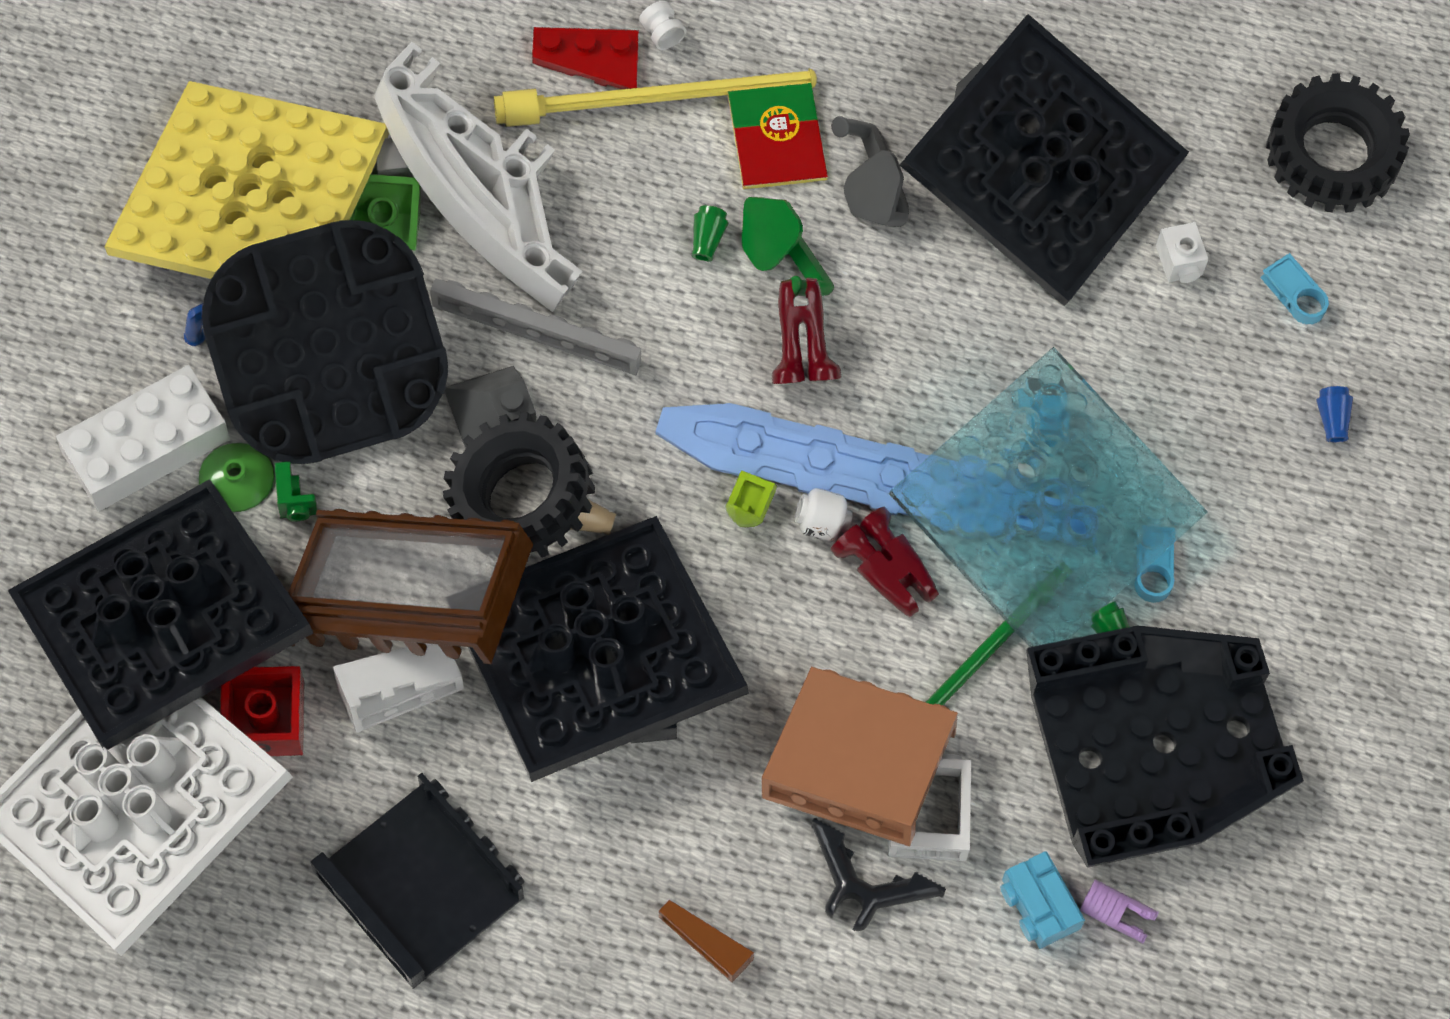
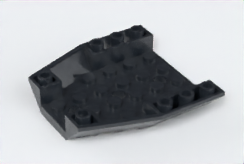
[1026,625,1304,868]

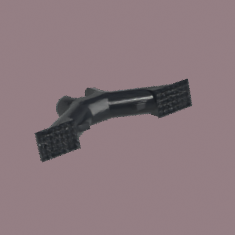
[811,818,946,931]

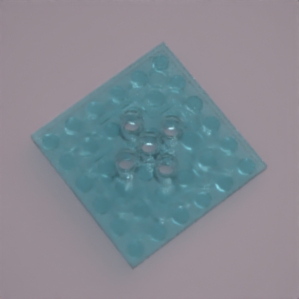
[889,347,1208,647]

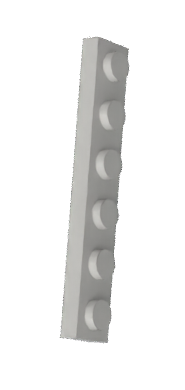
[430,278,641,376]

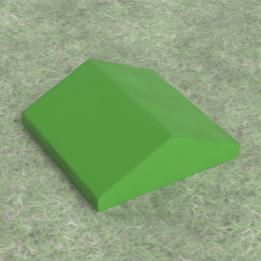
[350,175,421,250]

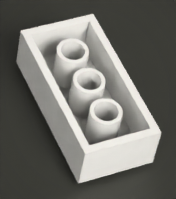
[56,365,230,512]

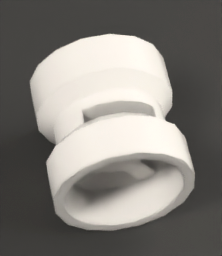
[639,1,687,50]

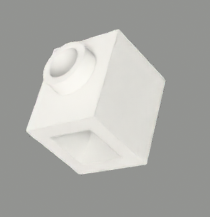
[1156,222,1208,283]

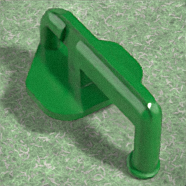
[742,197,834,297]

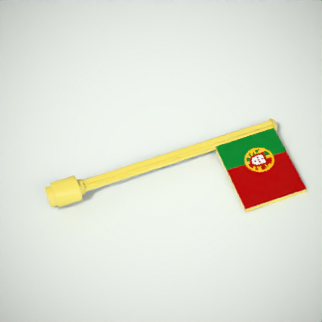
[494,68,828,190]

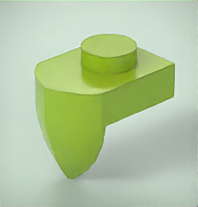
[725,470,778,528]

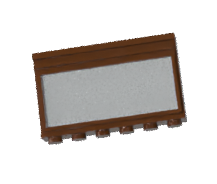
[288,509,533,664]

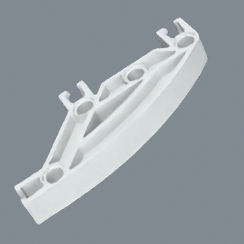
[375,42,583,312]

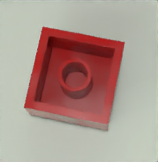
[220,666,305,756]

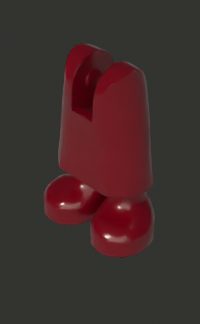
[830,506,939,618]

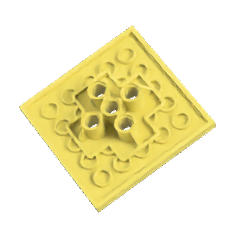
[104,81,390,279]

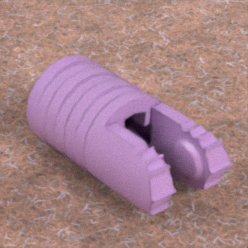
[1079,879,1159,944]

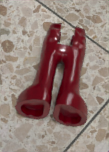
[772,278,842,384]

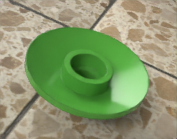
[199,443,274,512]

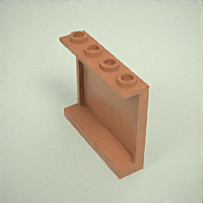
[762,666,958,847]

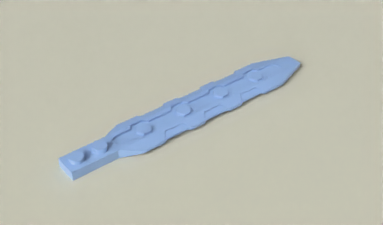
[655,403,1097,548]

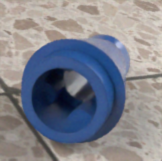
[1316,386,1353,442]

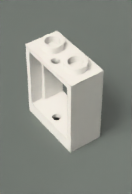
[888,754,971,861]

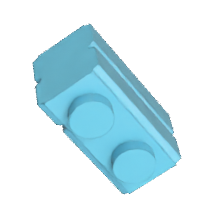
[1000,851,1085,949]

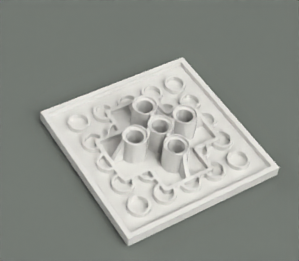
[0,697,293,956]

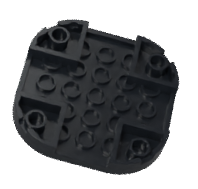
[202,220,448,464]

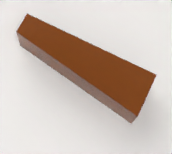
[659,900,754,983]

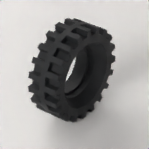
[1266,73,1410,213]
[443,412,595,562]

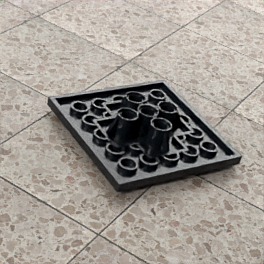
[900,14,1189,306]
[8,479,313,750]
[446,516,749,782]

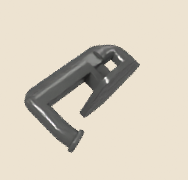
[831,116,909,227]

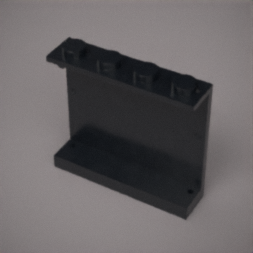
[310,773,524,989]

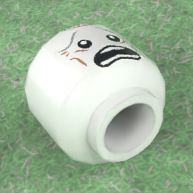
[795,488,853,542]

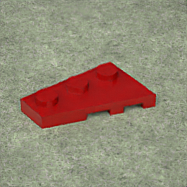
[532,27,639,89]

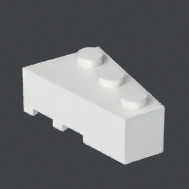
[333,643,464,733]

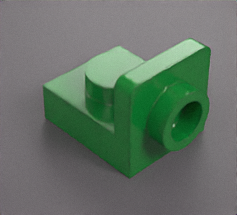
[275,462,318,522]

